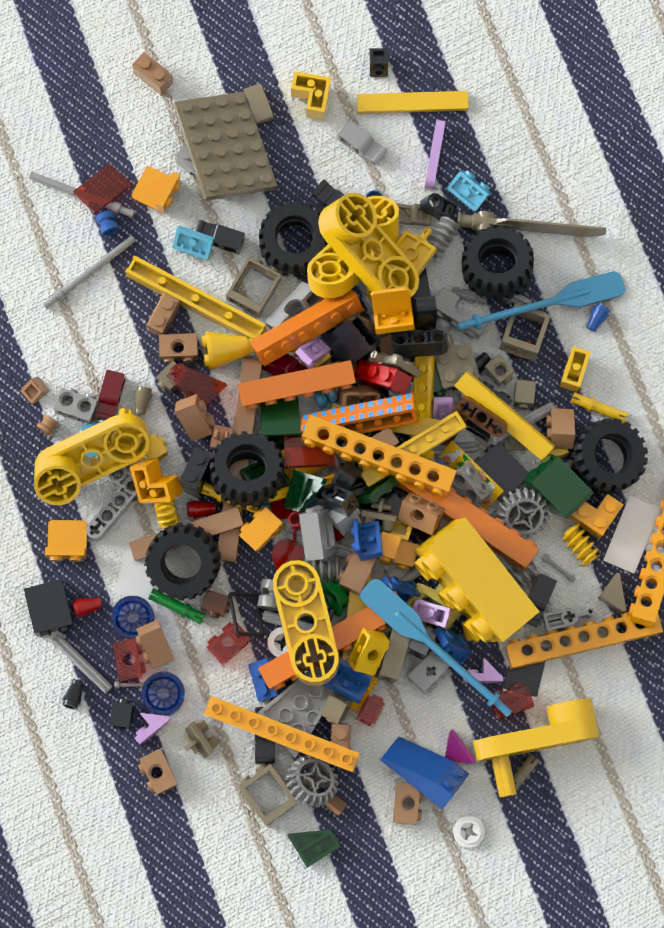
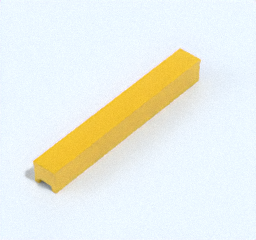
[125,255,267,340]

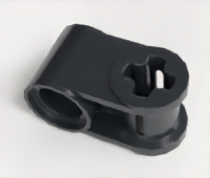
[420,193,458,221]

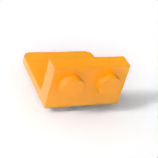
[132,166,182,214]
[371,287,415,334]
[45,520,87,562]

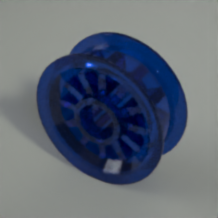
[111,596,155,640]
[141,672,185,716]

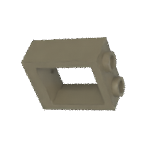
[226,257,282,318]
[499,303,551,362]
[375,629,410,683]
[238,764,298,827]

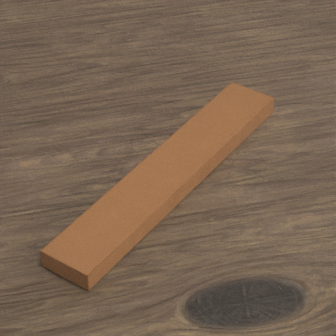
[129,507,244,561]

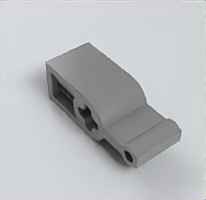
[338,120,388,166]
[541,608,595,633]

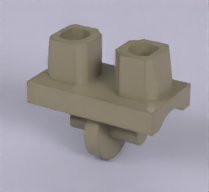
[361,498,398,531]
[184,720,219,759]

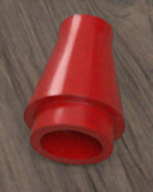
[187,500,216,519]
[72,598,102,618]

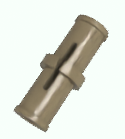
[513,754,540,792]

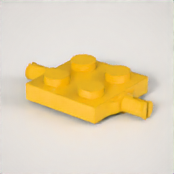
[396,227,437,277]

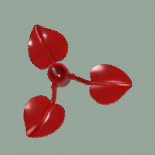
[270,498,349,571]

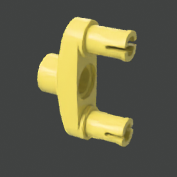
[406,583,462,629]

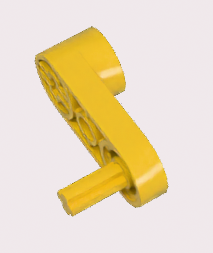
[318,192,419,300]
[307,196,400,299]
[34,407,150,505]
[273,560,339,686]
[473,698,600,798]

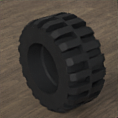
[259,201,328,277]
[462,226,534,301]
[571,418,648,494]
[210,431,284,509]
[144,523,221,601]

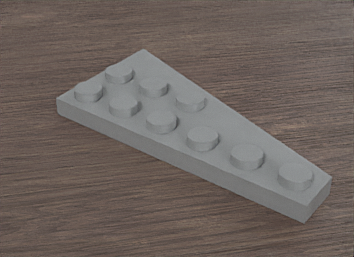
[258,650,343,759]

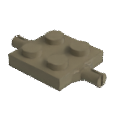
[435,334,480,398]
[368,351,421,382]

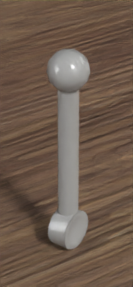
[542,554,576,582]
[114,681,155,689]

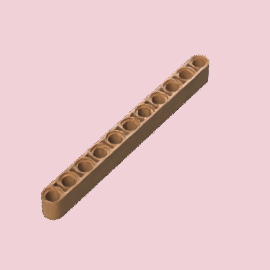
[218,357,262,562]

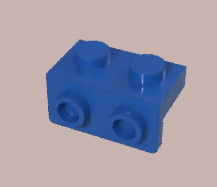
[351,519,383,561]
[381,575,421,603]
[434,626,472,664]
[248,657,287,702]
[324,659,372,704]

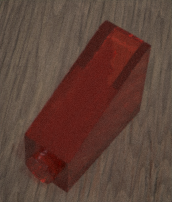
[166,363,227,406]

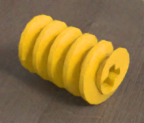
[562,523,600,567]

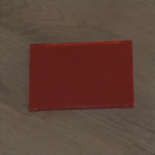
[73,164,132,214]
[284,436,336,468]

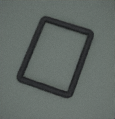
[228,592,265,637]

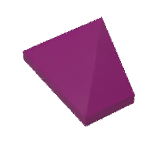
[445,729,476,765]

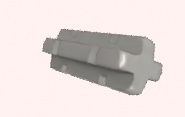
[451,287,487,304]

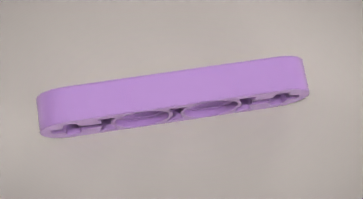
[424,120,446,190]

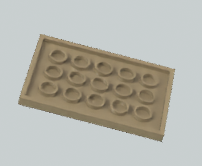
[173,92,277,201]

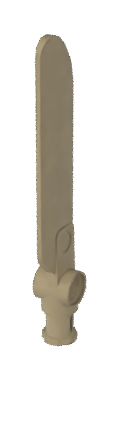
[457,211,606,237]

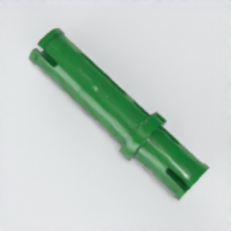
[148,588,206,625]

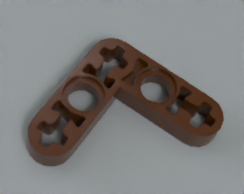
[441,396,507,445]

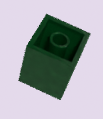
[260,397,301,450]
[524,454,594,519]

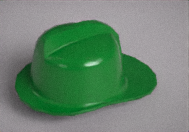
[313,579,349,617]

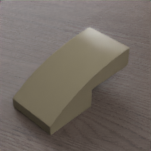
[243,83,274,125]
[396,203,431,226]

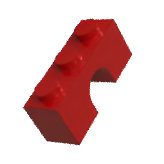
[354,360,412,395]

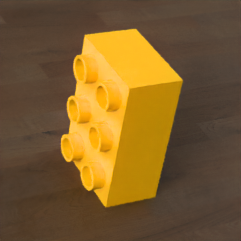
[414,517,539,643]

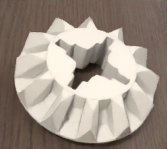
[268,627,288,657]
[453,816,485,848]

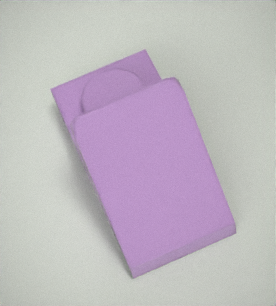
[295,337,331,369]
[432,397,453,420]
[413,599,452,628]
[462,658,503,683]
[135,713,171,746]

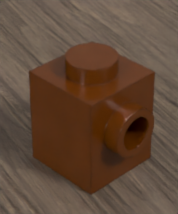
[201,590,231,619]

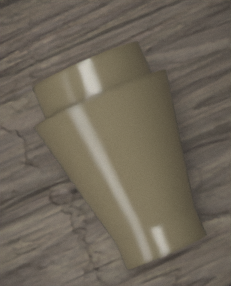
[134,386,153,415]

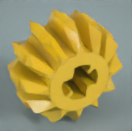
[154,500,180,530]

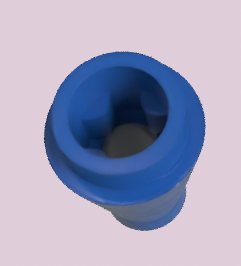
[586,303,611,332]

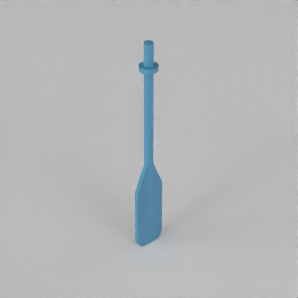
[456,271,626,331]
[360,579,512,717]

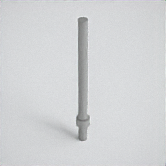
[29,172,135,218]
[43,235,136,309]

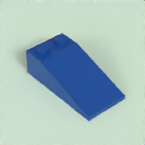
[380,736,469,809]

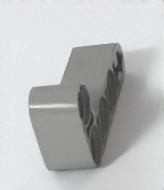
[86,467,138,542]

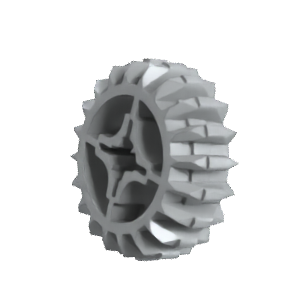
[497,487,549,538]
[286,755,339,808]

